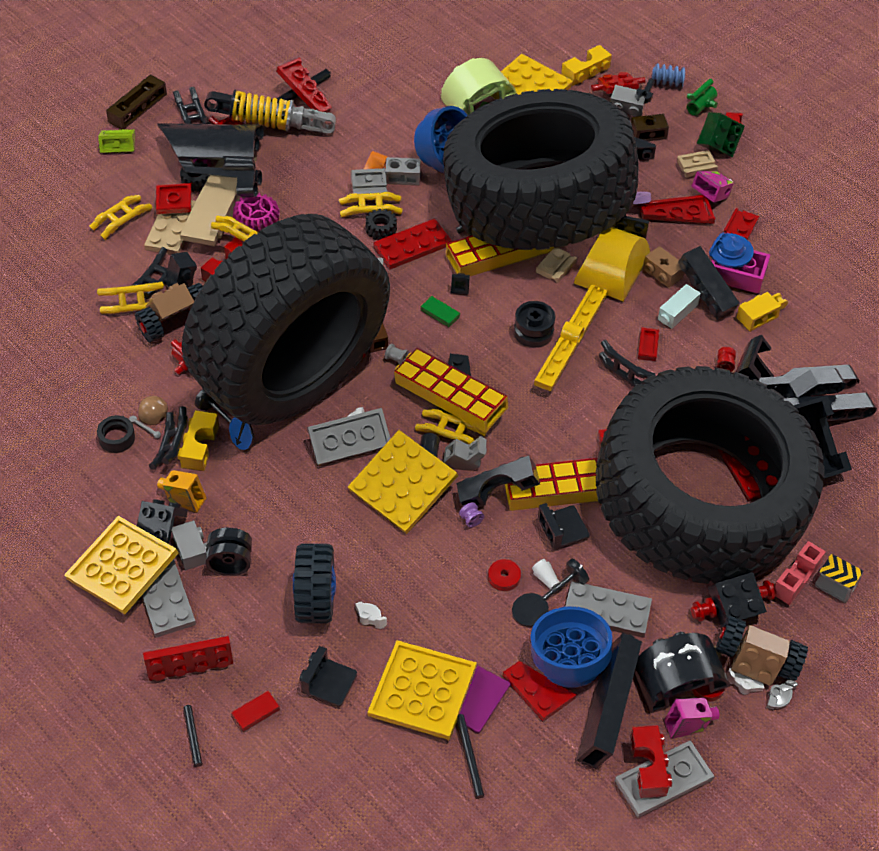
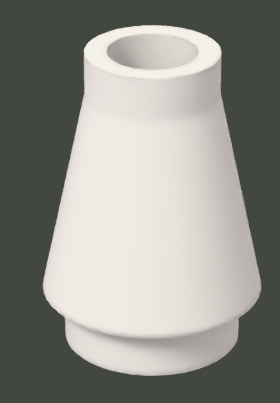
[532,559,560,590]

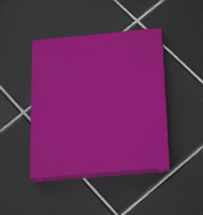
[460,658,511,734]

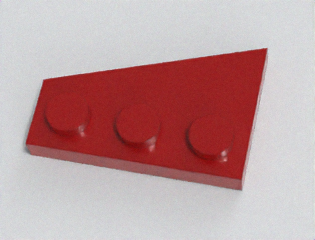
[502,661,576,722]

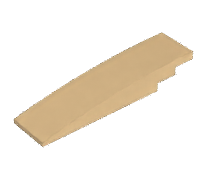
[180,157,257,246]

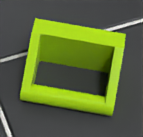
[98,129,135,153]

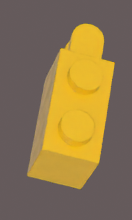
[736,292,788,332]

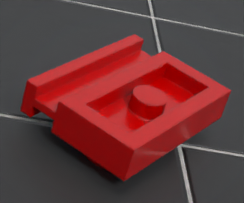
[724,208,759,240]

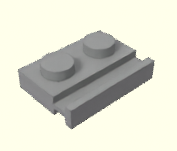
[350,168,388,194]

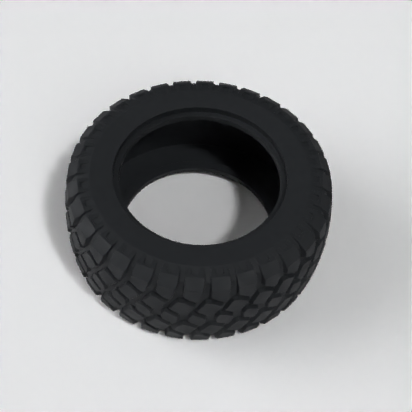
[443,89,639,250]
[182,214,390,425]
[596,366,824,584]

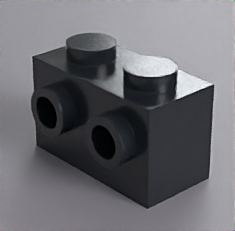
[165,252,197,288]

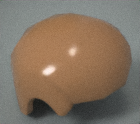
[138,396,168,425]

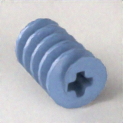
[651,63,685,88]

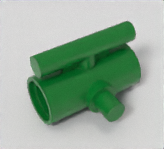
[686,79,718,116]

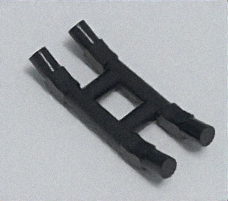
[173,87,210,124]
[131,247,168,299]
[599,340,656,387]
[149,406,188,470]

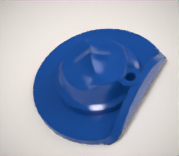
[709,232,754,268]

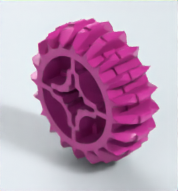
[233,193,280,232]

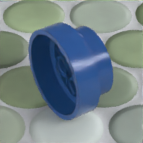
[414,106,468,173]
[531,606,612,687]

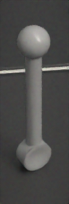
[129,416,161,439]

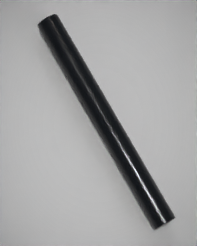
[457,714,485,799]

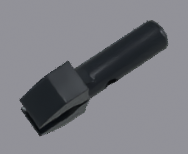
[635,78,655,104]

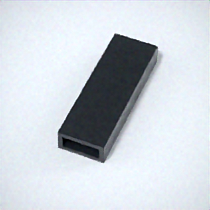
[576,633,642,769]

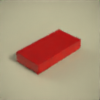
[638,327,659,362]
[231,691,280,732]

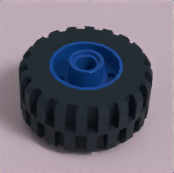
[293,543,336,624]

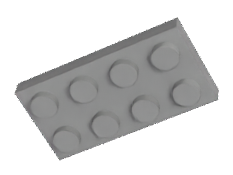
[307,408,391,465]
[142,559,196,638]
[565,581,652,637]
[615,740,714,818]

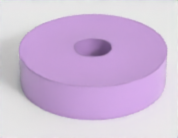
[633,192,651,204]

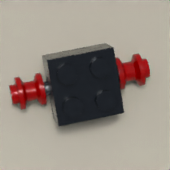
[691,572,777,627]

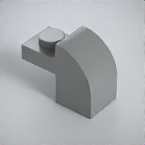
[443,436,487,470]

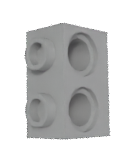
[385,157,421,185]

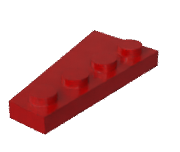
[276,57,332,113]
[639,195,715,224]

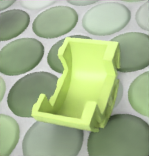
[441,58,517,115]

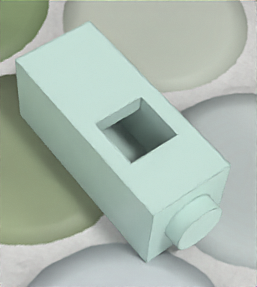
[658,284,701,329]

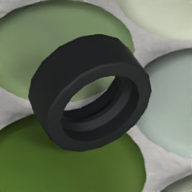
[97,415,135,453]

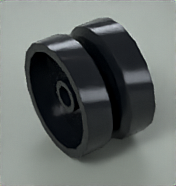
[514,301,556,348]
[206,527,252,576]

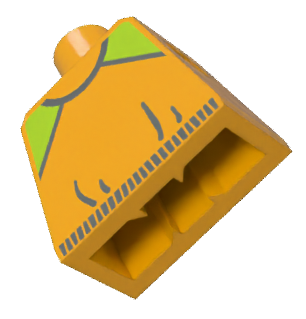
[157,470,206,513]

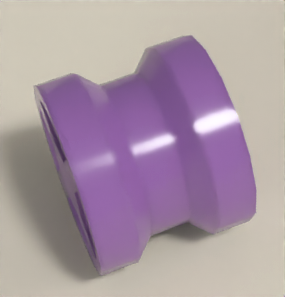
[459,502,484,528]

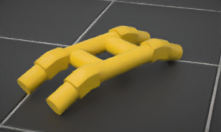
[339,192,403,218]
[89,195,152,240]
[211,215,257,241]
[97,282,164,314]
[415,409,487,445]

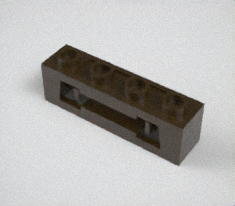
[106,74,167,130]

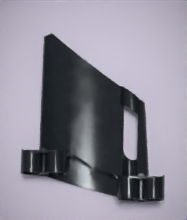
[157,123,264,197]

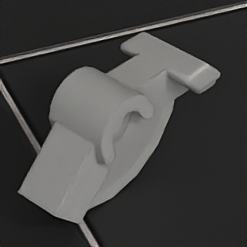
[766,679,798,710]

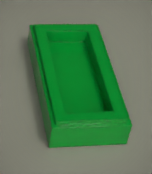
[420,296,460,327]

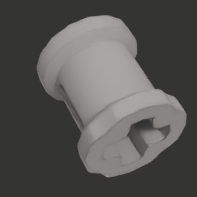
[385,344,409,365]

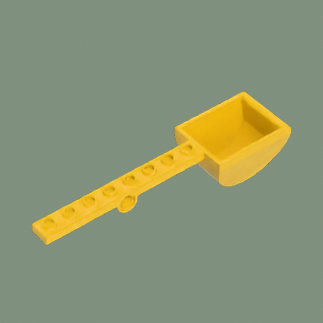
[534,227,650,391]

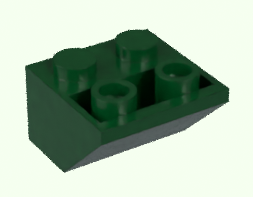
[697,112,745,157]

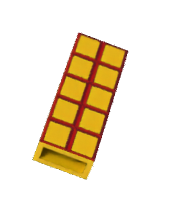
[446,235,554,276]
[394,347,509,433]
[504,458,598,511]

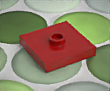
[156,183,192,214]

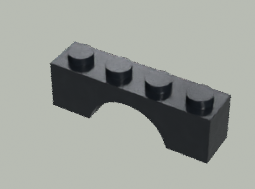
[456,455,540,508]

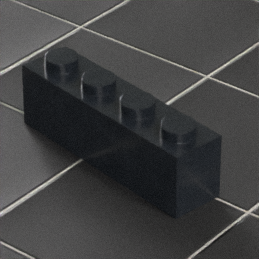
[678,246,740,320]

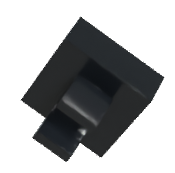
[451,273,470,294]

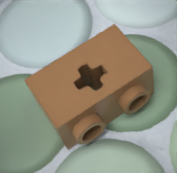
[643,246,684,288]

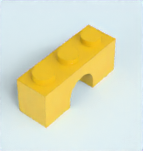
[561,45,612,86]
[178,410,219,471]

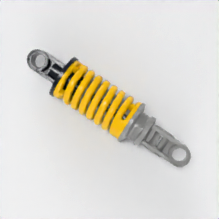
[204,89,336,133]

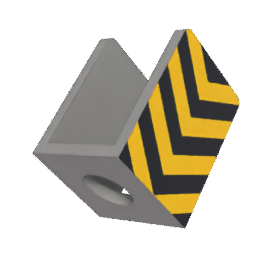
[815,554,863,603]

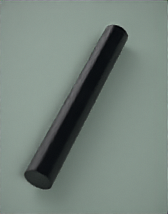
[183,705,203,767]

